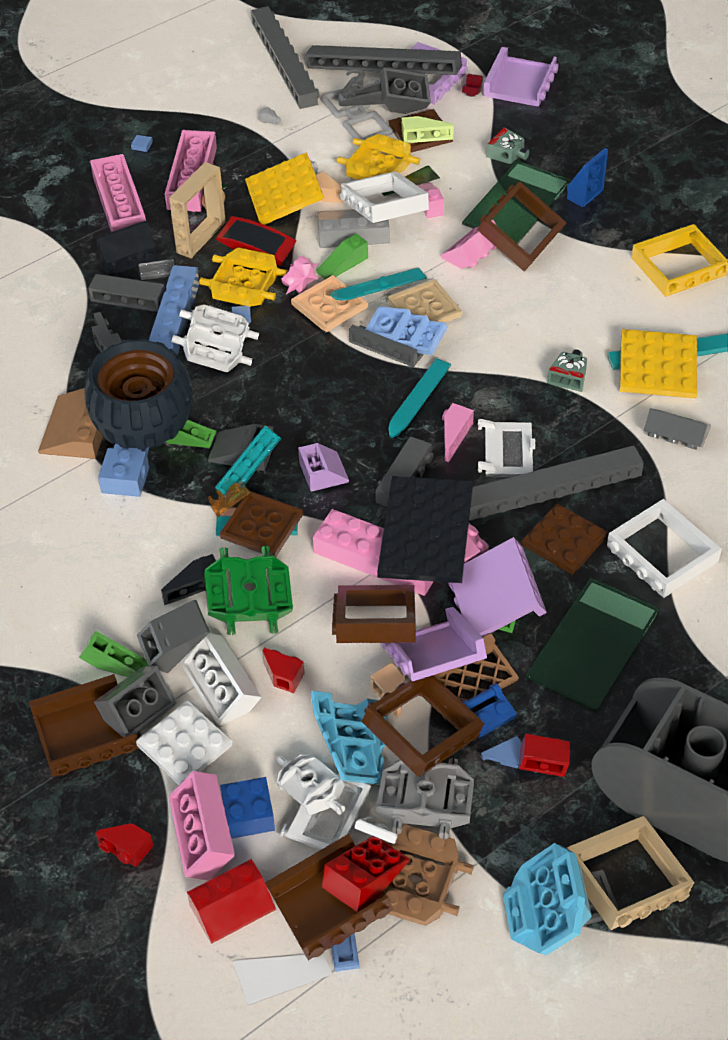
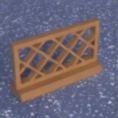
[434,633,519,719]

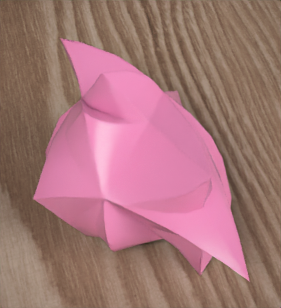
[281,256,318,294]

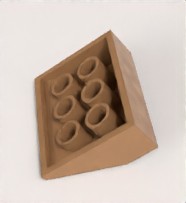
[38,388,103,459]

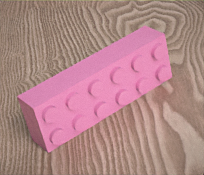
[165,130,217,212]
[90,154,146,232]
[313,509,433,596]

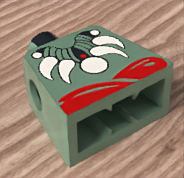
[487,128,529,164]
[548,349,587,392]

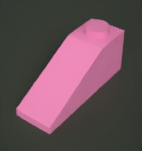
[417,182,444,218]
[442,403,474,462]

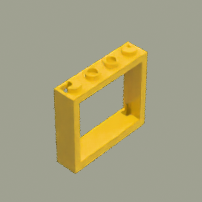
[632,224,728,297]

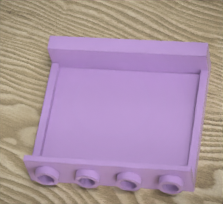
[483,47,558,107]
[449,537,547,637]
[381,607,487,681]

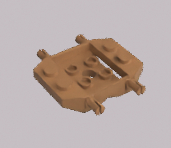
[381,824,474,926]

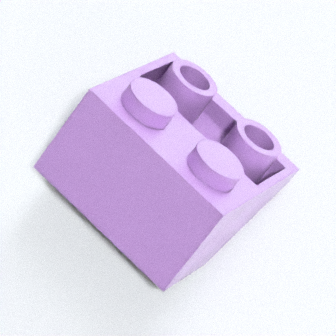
[298,443,349,492]

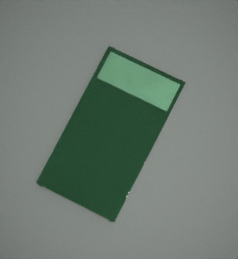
[462,160,571,244]
[526,577,660,711]

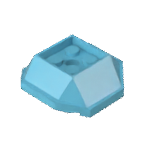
[503,843,592,955]

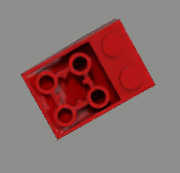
[322,836,410,912]

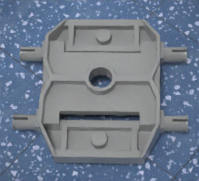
[376,758,474,839]

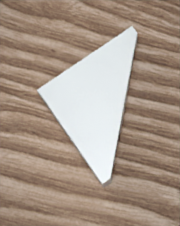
[355,816,397,844]

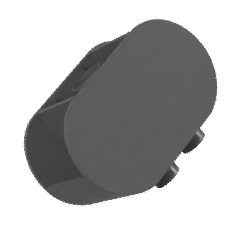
[592,678,728,862]

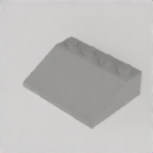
[317,209,390,248]

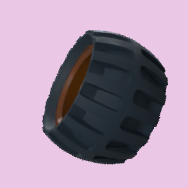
[84,339,192,450]

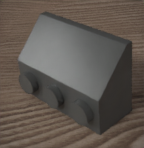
[643,408,711,450]
[94,666,177,737]

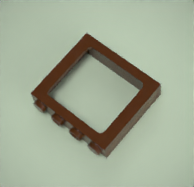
[332,585,416,643]
[362,675,485,777]

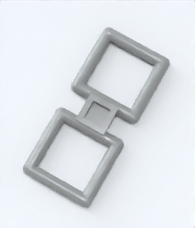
[320,88,393,140]

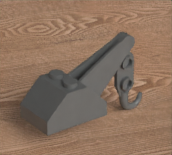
[338,67,431,114]

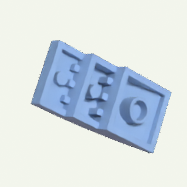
[366,306,448,355]

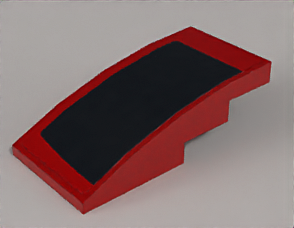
[216,216,297,266]

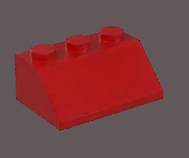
[187,859,276,944]

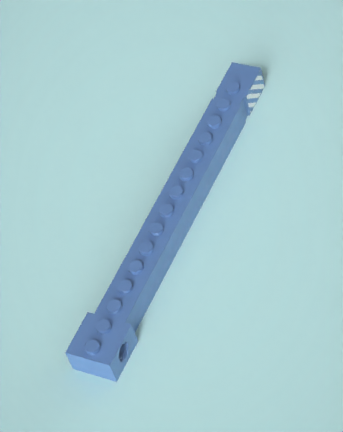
[98,265,199,497]

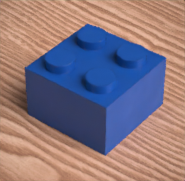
[220,777,275,839]

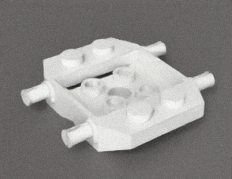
[171,305,259,372]

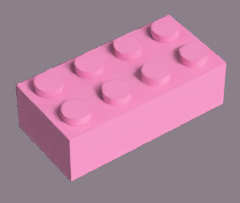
[168,771,235,880]

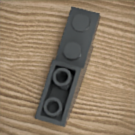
[91,312,124,353]

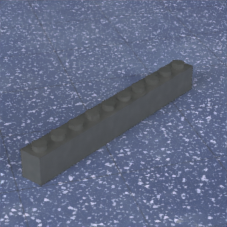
[251,6,320,109]
[305,45,462,75]
[469,446,644,521]

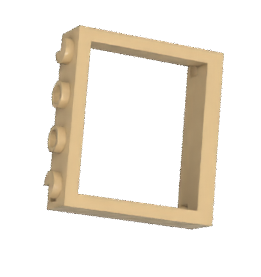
[169,162,226,258]
[567,816,694,930]

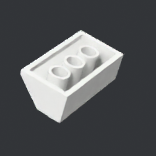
[179,633,262,726]

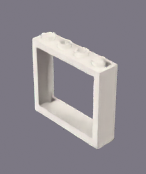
[340,171,429,223]
[607,499,721,598]

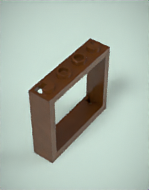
[477,181,566,272]

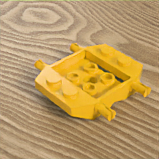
[337,134,421,180]
[199,248,288,307]

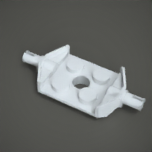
[276,754,345,815]

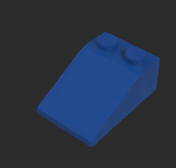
[567,148,608,207]

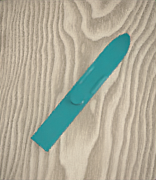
[330,267,427,301]
[389,358,451,438]

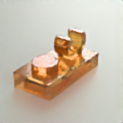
[208,481,250,517]

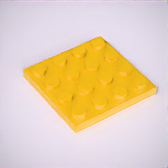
[245,152,325,225]
[620,329,697,398]

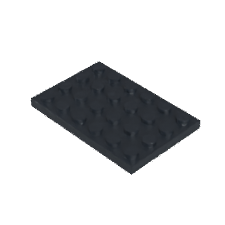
[377,476,473,583]

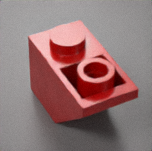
[262,647,305,694]
[96,823,153,867]

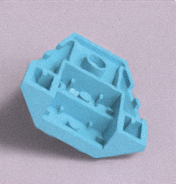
[311,691,388,785]

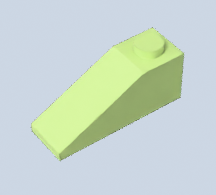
[402,116,454,143]

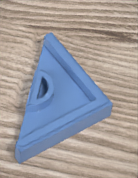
[481,736,537,773]

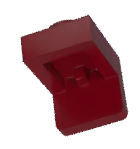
[462,74,483,97]

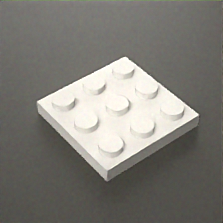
[136,701,233,785]

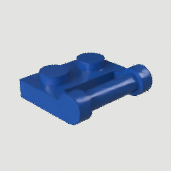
[461,683,517,738]

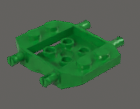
[204,546,293,635]

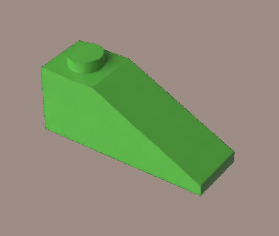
[316,233,368,279]
[166,420,216,448]
[79,631,148,677]

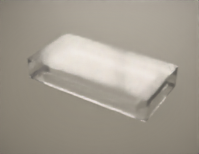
[139,259,175,280]

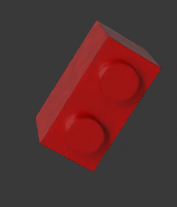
[519,734,570,777]

